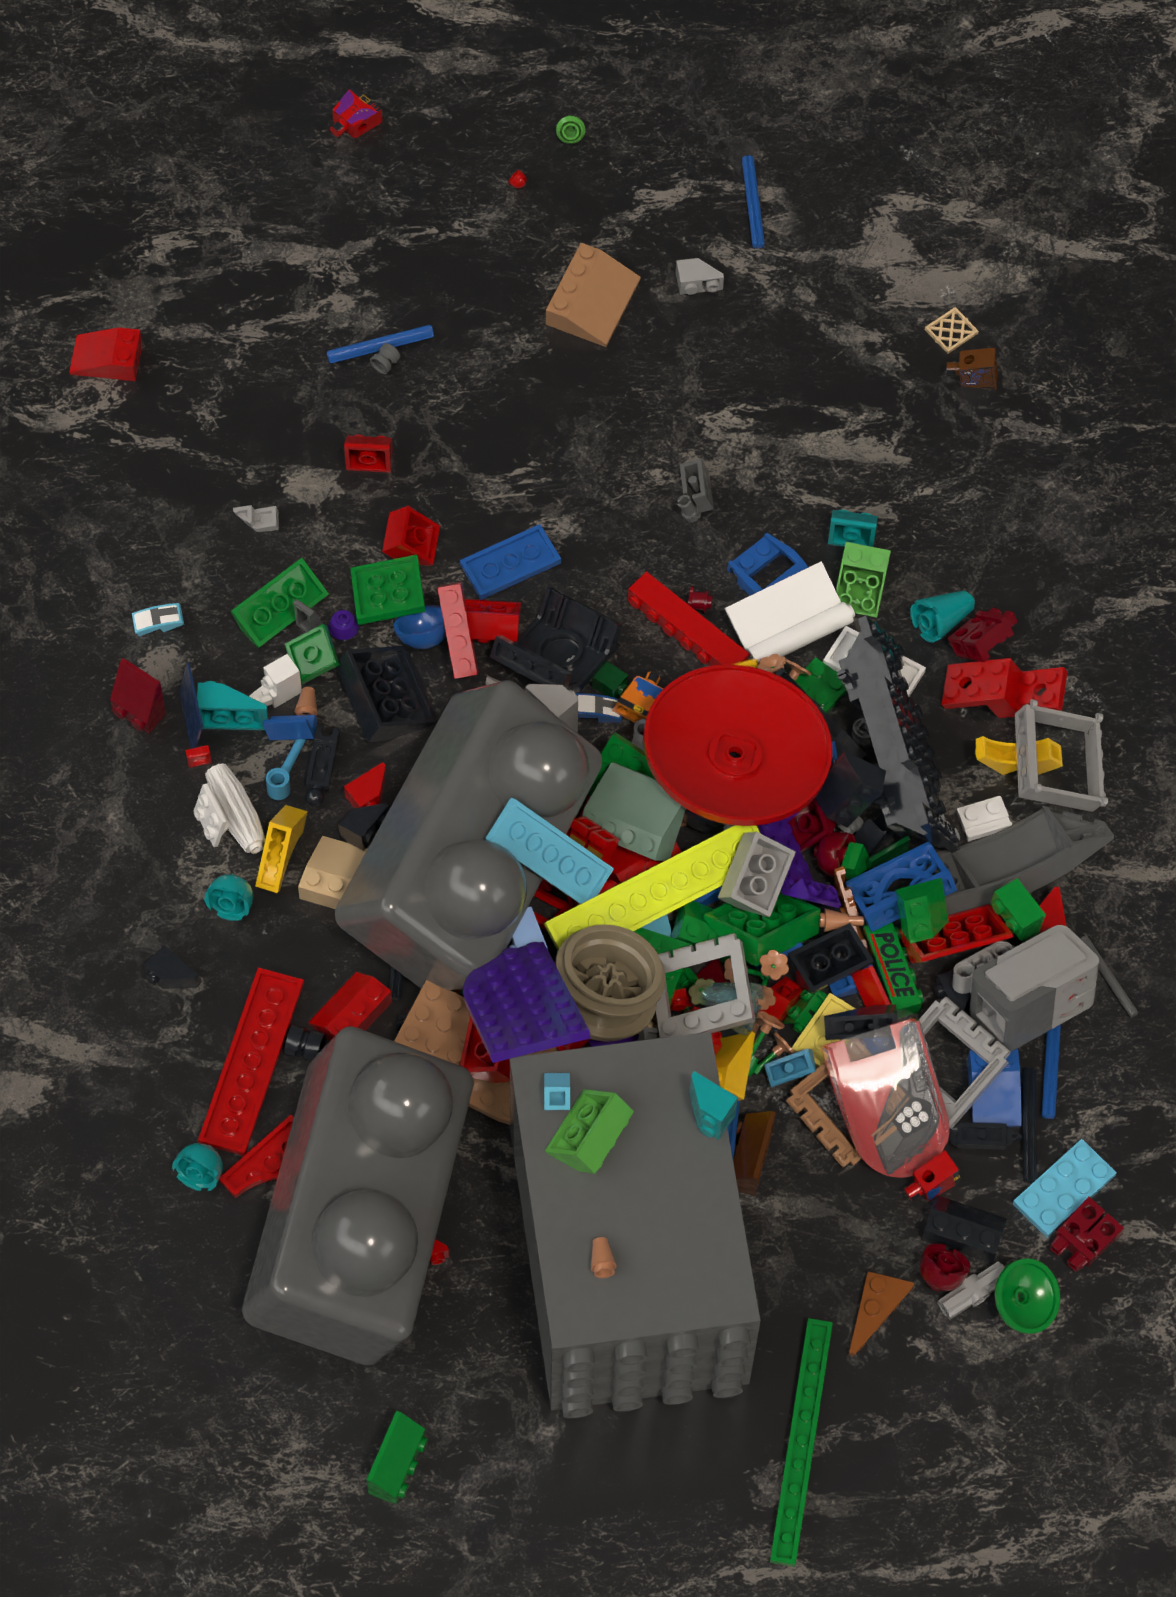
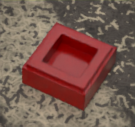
[185,745,212,768]

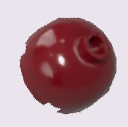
[814,831,856,879]
[919,1244,970,1291]

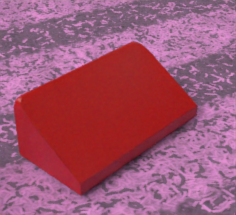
[852,966,891,1007]

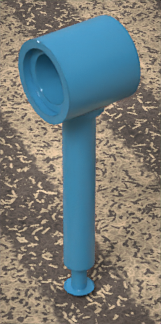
[266,739,306,800]

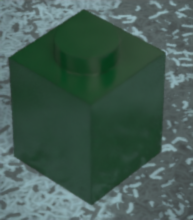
[592,661,629,698]

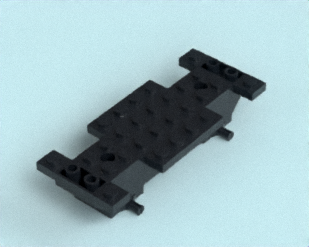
[837,615,961,853]

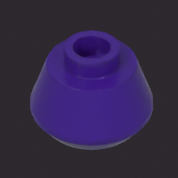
[328,610,359,640]

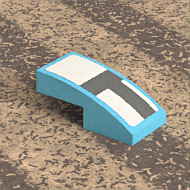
[132,603,184,636]

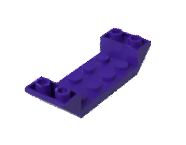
[756,811,841,908]

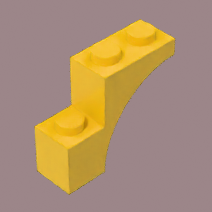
[975,736,1063,775]

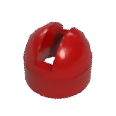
[508,169,527,189]

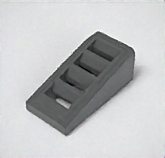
[294,599,323,632]

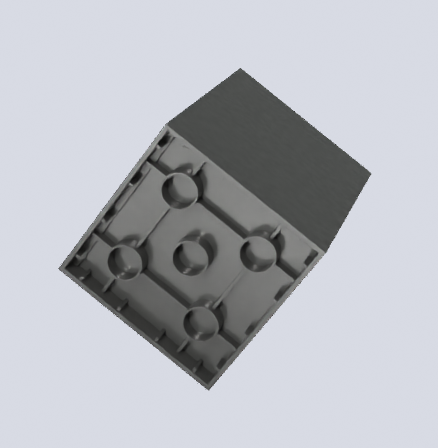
[510,1032,760,1418]

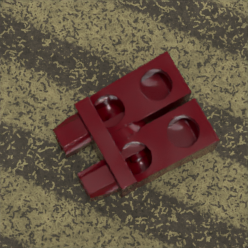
[948,608,1018,662]
[1050,1196,1124,1272]

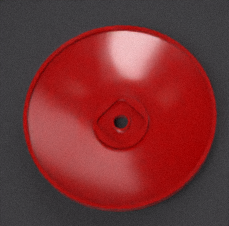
[643,664,832,826]

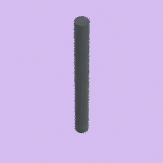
[1080,935,1139,1018]

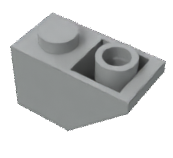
[676,258,724,295]

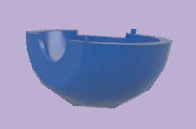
[393,605,446,649]

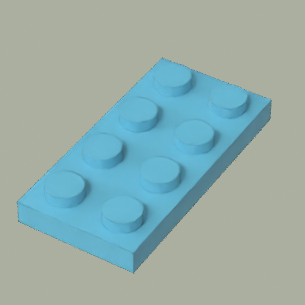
[1012,1139,1117,1238]

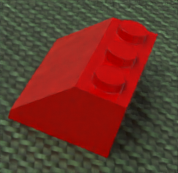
[465,599,521,643]
[608,842,681,884]
[308,972,392,1041]
[460,1016,510,1083]

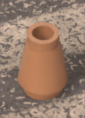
[294,687,318,716]
[591,1237,617,1278]

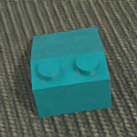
[197,681,268,730]

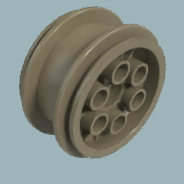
[555,925,666,1041]

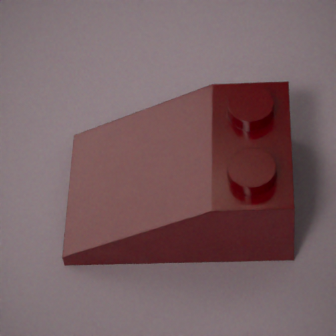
[110,658,166,734]

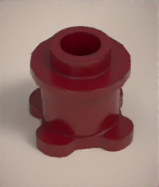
[688,586,713,613]

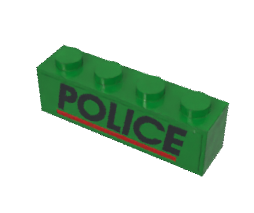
[862,922,924,1018]

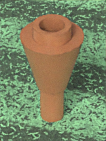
[819,908,864,932]

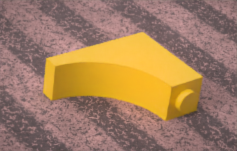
[255,805,308,893]

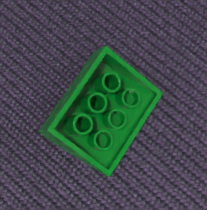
[704,890,821,966]

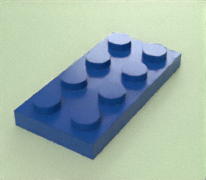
[460,524,561,600]

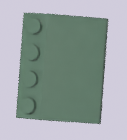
[582,762,686,861]

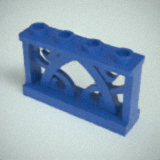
[845,842,957,932]

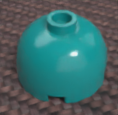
[204,874,254,921]
[172,1143,223,1191]

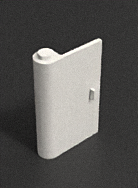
[725,561,855,663]

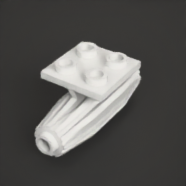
[194,763,266,854]

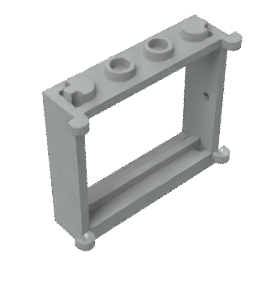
[1015,699,1108,812]

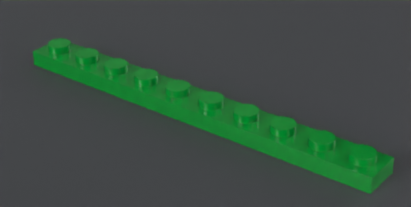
[770,1318,833,1567]

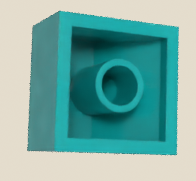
[828,509,878,547]
[689,1071,738,1140]

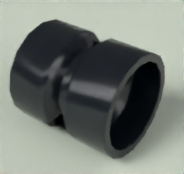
[284,1024,326,1061]

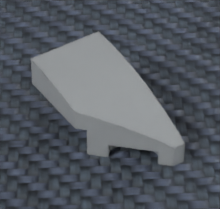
[233,505,279,532]

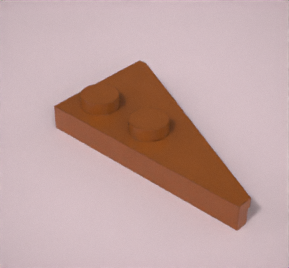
[834,866,870,954]
[849,1272,914,1356]

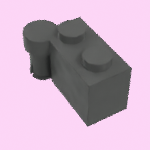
[677,458,714,523]

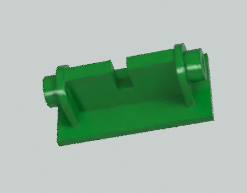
[783,989,827,1033]

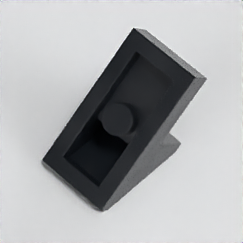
[854,813,896,857]

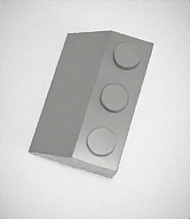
[526,684,578,732]
[718,832,795,917]

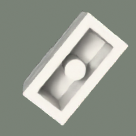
[249,654,302,708]

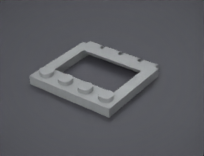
[656,933,755,1038]
[894,997,1011,1129]

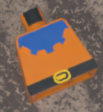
[612,672,663,723]

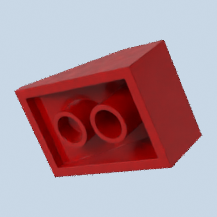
[69,327,143,381]

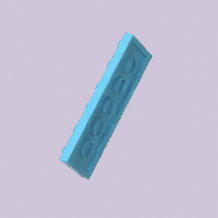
[485,798,614,904]

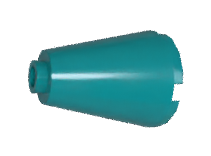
[910,591,975,643]

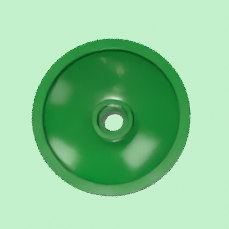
[995,1258,1060,1334]

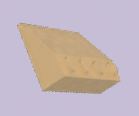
[298,836,368,909]

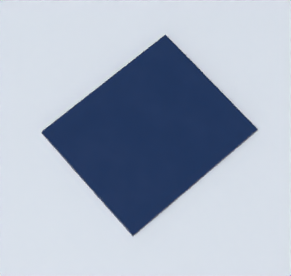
[179,662,203,749]

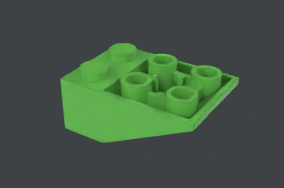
[836,542,891,618]

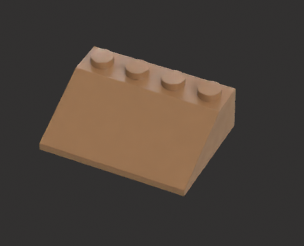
[546,243,641,347]

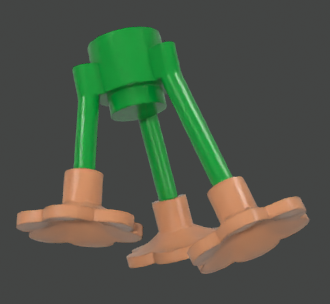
[748,1011,795,1077]

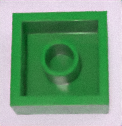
[841,842,870,881]

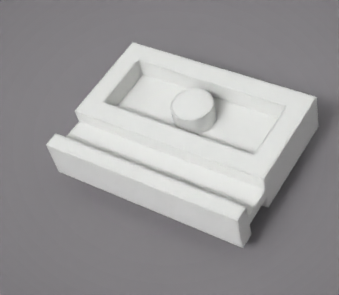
[956,796,1012,841]

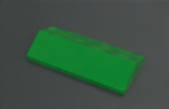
[231,558,329,648]

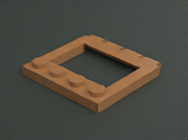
[786,1039,909,1168]

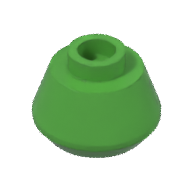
[556,116,585,144]

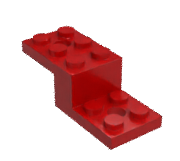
[941,658,1068,718]

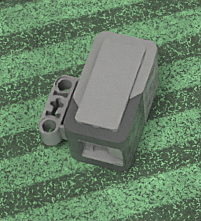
[952,925,1099,1051]

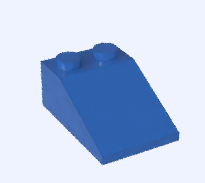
[967,1049,1021,1127]

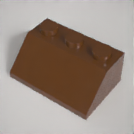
[733,1111,776,1196]

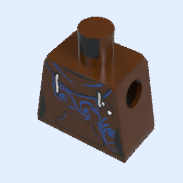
[947,348,998,389]

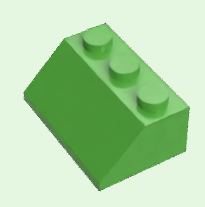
[545,1089,634,1174]

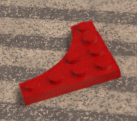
[219,1115,294,1198]

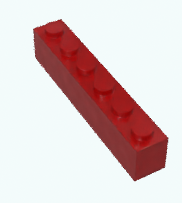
[628,571,749,666]

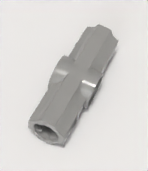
[938,1261,1005,1320]

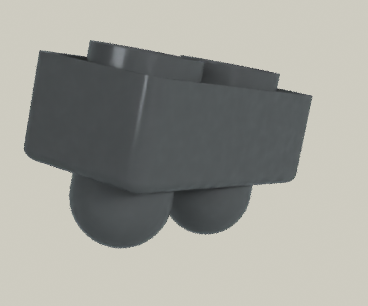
[335,680,602,991]
[242,1026,474,1365]

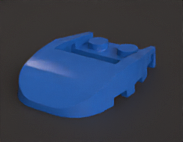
[727,533,809,596]

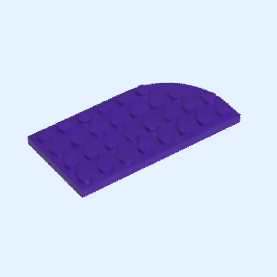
[463,942,590,1063]

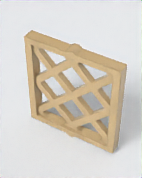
[925,307,979,354]

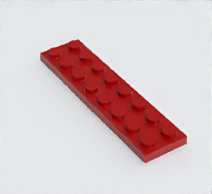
[198,968,304,1156]

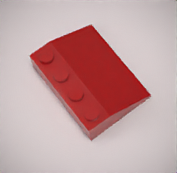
[899,904,1013,963]

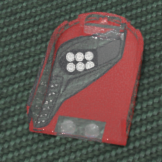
[820,1018,949,1178]

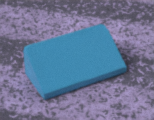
[764,1048,816,1087]

